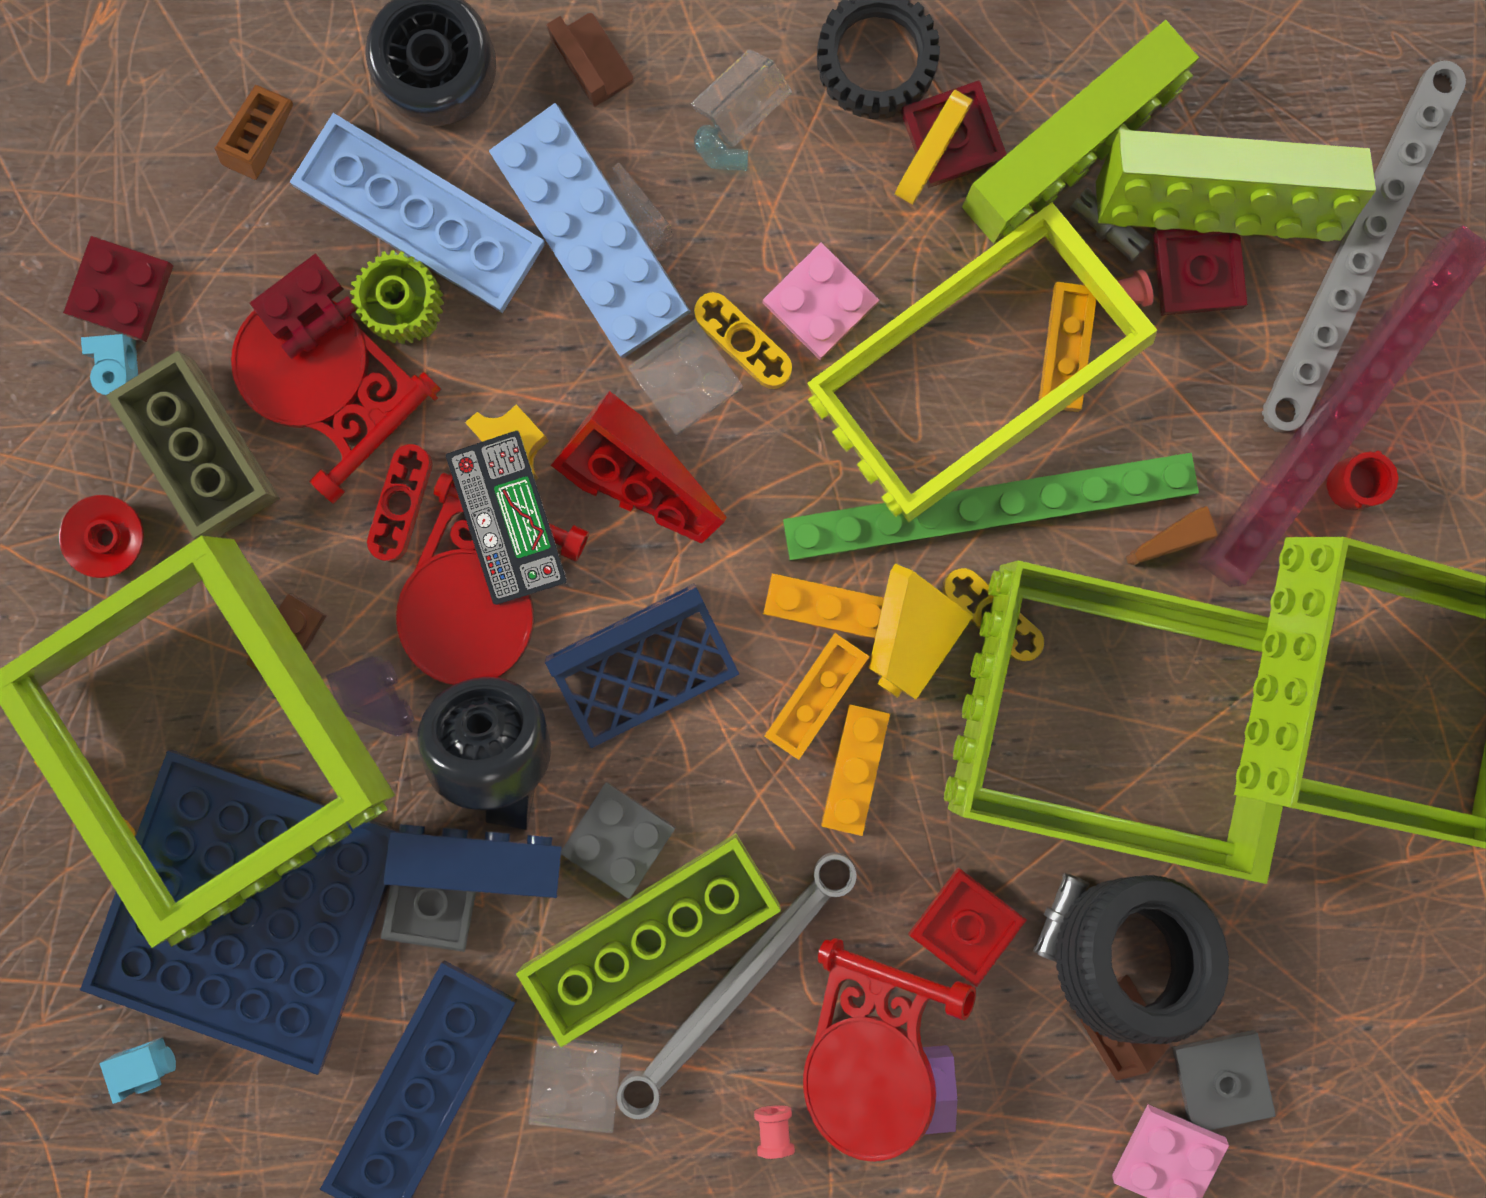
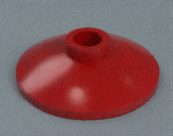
[59,495,144,578]

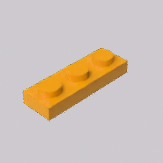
[1039,282,1096,412]
[763,573,884,639]
[764,633,870,760]
[821,704,890,836]

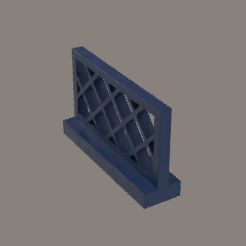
[545,583,739,748]

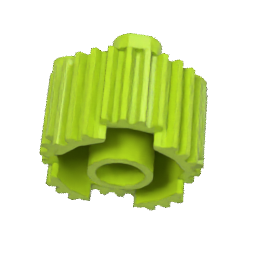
[350,250,444,344]

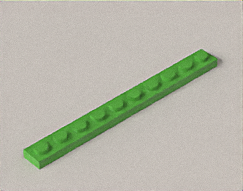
[783,453,1199,561]

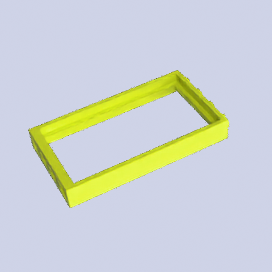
[807,202,1157,522]

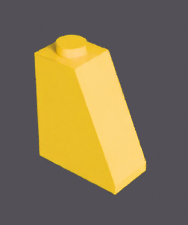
[869,564,973,699]

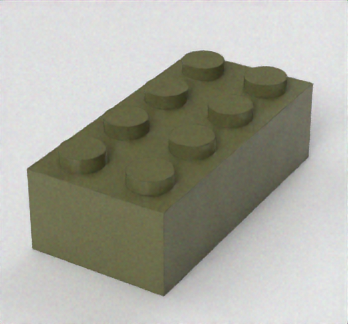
[106,351,280,539]

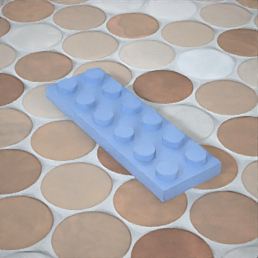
[489,103,691,358]
[290,113,545,313]

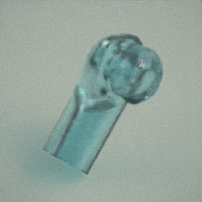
[694,125,748,171]

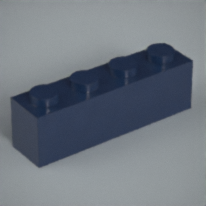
[384,824,562,898]

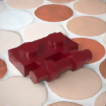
[249,253,357,359]

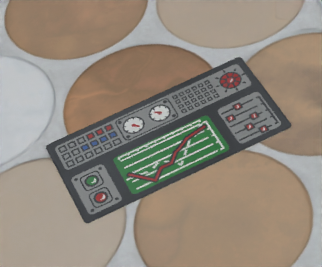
[446,430,567,605]

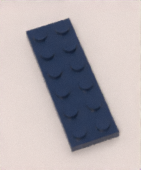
[320,960,517,1198]

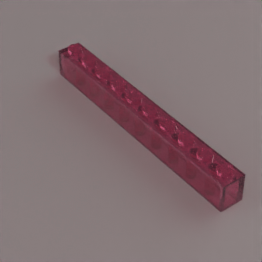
[1198,225,1486,588]

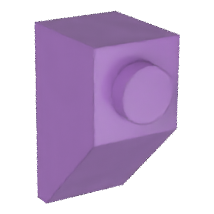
[923,1045,957,1134]

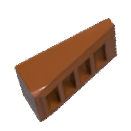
[214,84,293,180]
[1126,506,1218,565]

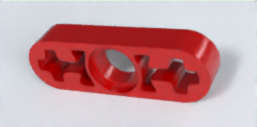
[367,444,433,562]

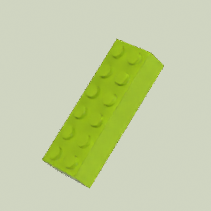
[962,20,1199,244]
[1095,129,1376,241]
[516,833,781,1048]

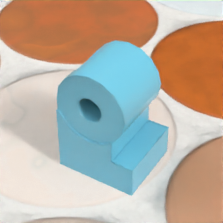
[81,334,138,396]

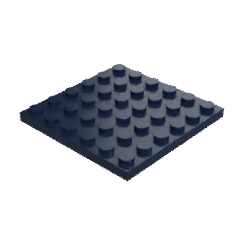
[80,750,399,1075]

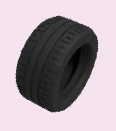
[1055,875,1229,1044]

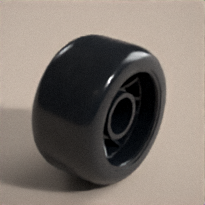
[365,0,496,126]
[417,677,551,810]

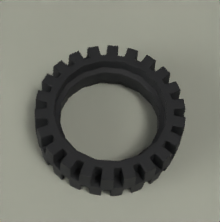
[817,0,940,119]

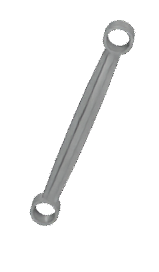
[617,852,856,1119]

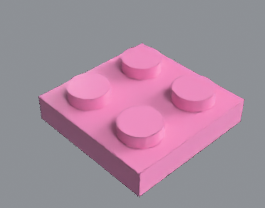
[763,243,879,361]
[1112,1104,1229,1198]

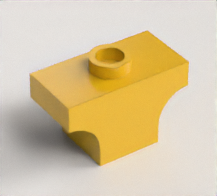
[465,404,549,481]

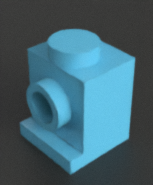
[100,1037,176,1104]

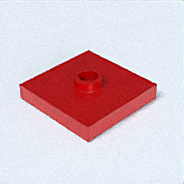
[908,867,1027,987]

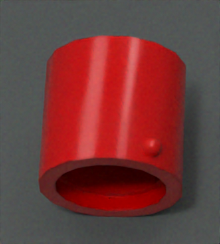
[1326,450,1399,511]

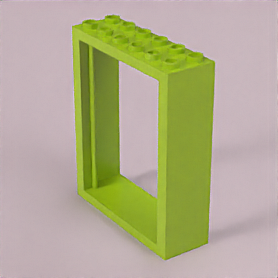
[0,535,396,948]
[1234,537,1486,849]
[944,561,1283,884]

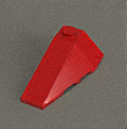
[550,391,727,544]

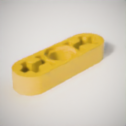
[894,90,973,205]
[694,292,792,389]
[943,568,1044,661]

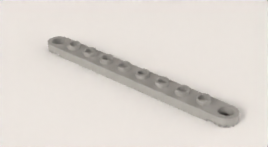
[1262,61,1466,433]

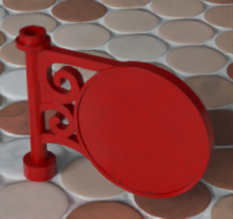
[231,299,441,504]
[396,472,590,685]
[803,938,976,1162]

